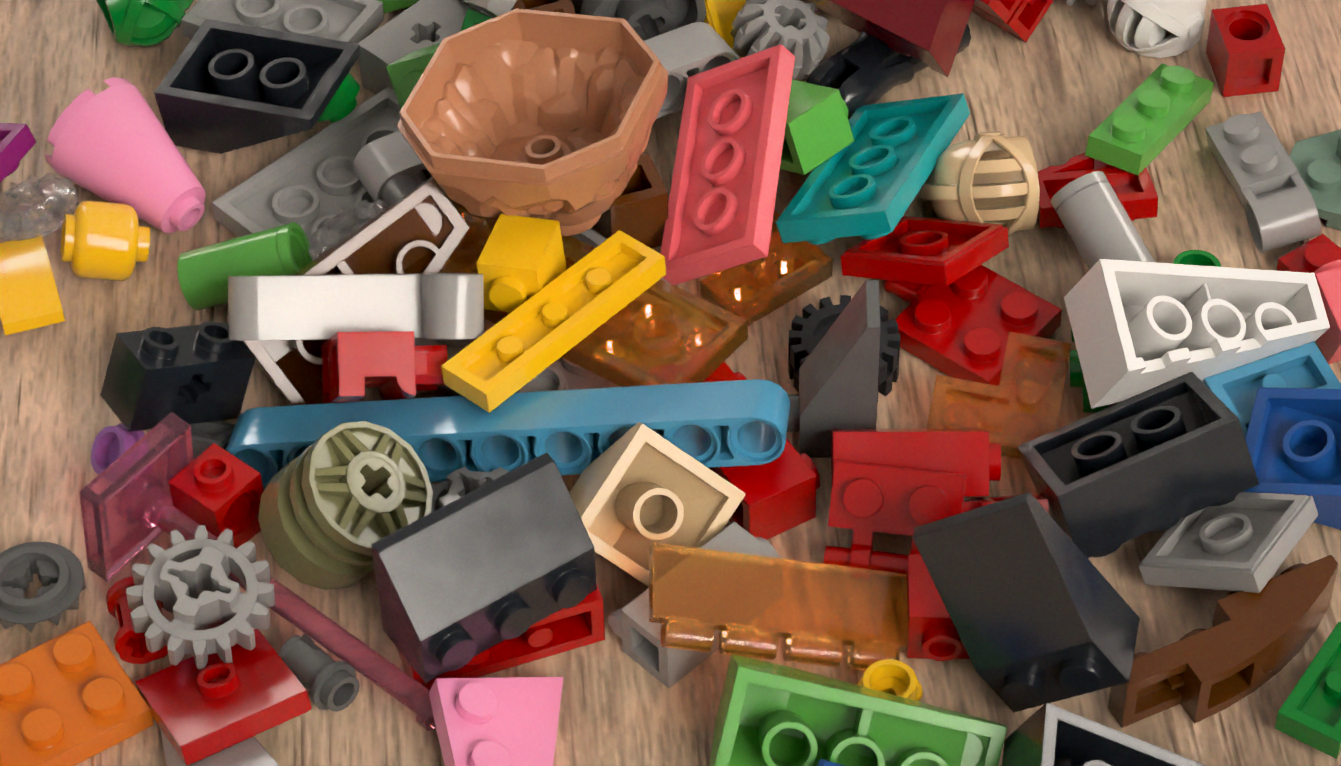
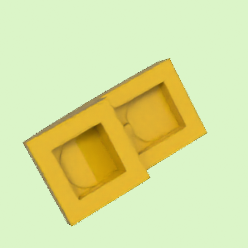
[0,234,65,336]

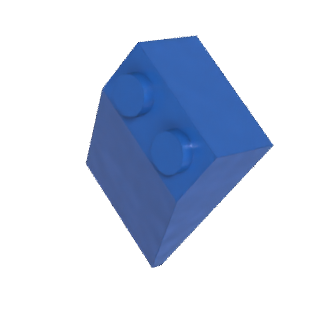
[1243,387,1341,530]

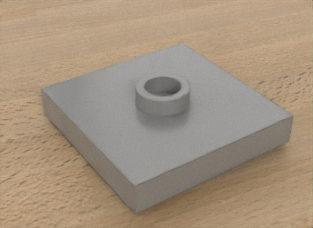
[1139,492,1318,593]

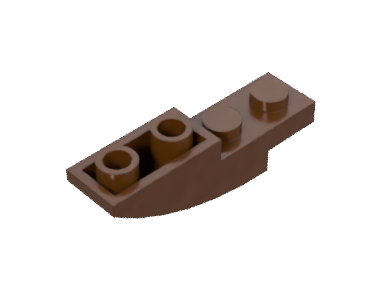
[1108,555,1338,728]

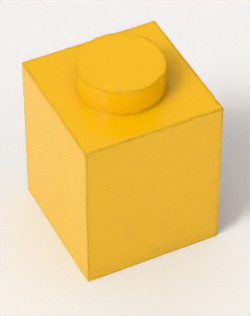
[476,214,566,313]

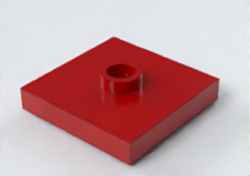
[840,216,1009,286]
[135,629,312,765]

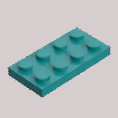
[776,93,970,245]

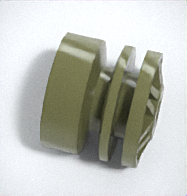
[258,421,433,590]

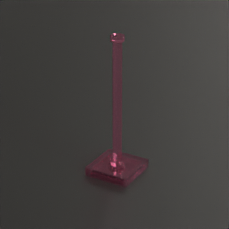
[79,412,436,731]

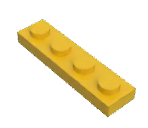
[441,230,666,413]

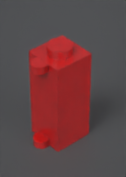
[831,428,1001,497]

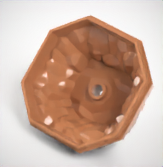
[397,8,668,236]

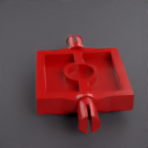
[884,265,1068,398]

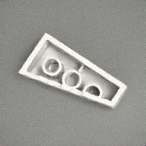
[1064,259,1330,408]

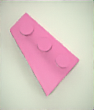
[428,677,563,766]

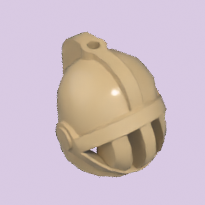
[920,131,1040,237]

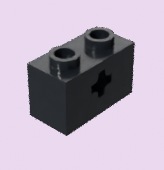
[100,321,256,432]

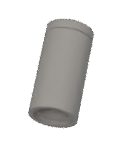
[1050,171,1156,270]

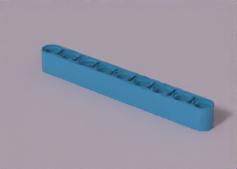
[226,379,791,490]

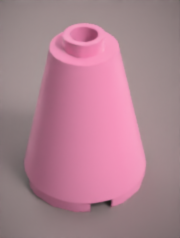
[45,77,206,233]

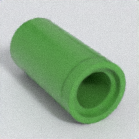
[177,222,314,311]

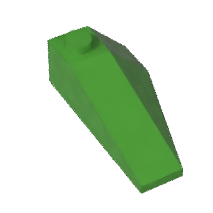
[710,654,1007,766]

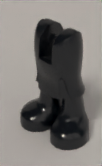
[806,24,971,121]

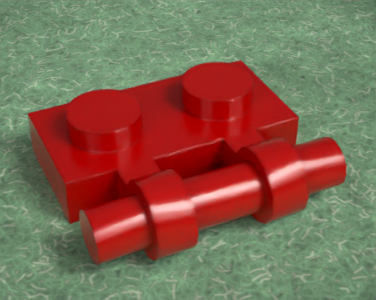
[823,460,966,583]

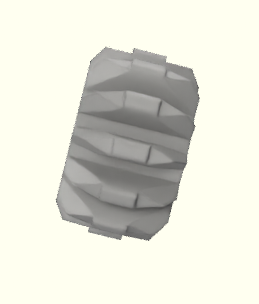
[730,0,830,80]

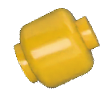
[60,200,150,281]

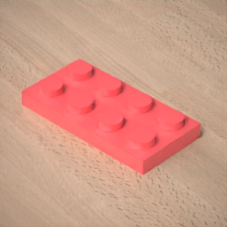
[660,44,795,286]

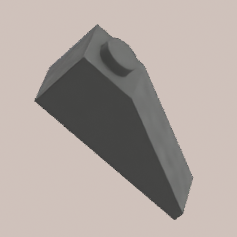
[787,280,880,458]

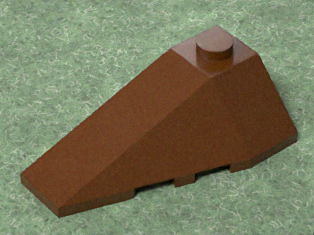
[227,178,470,406]

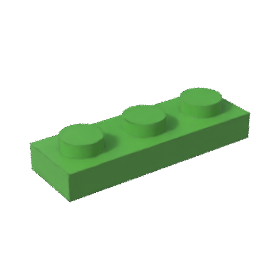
[1085,63,1214,175]

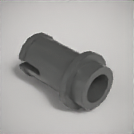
[278,634,360,712]

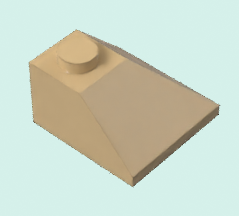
[569,422,746,587]

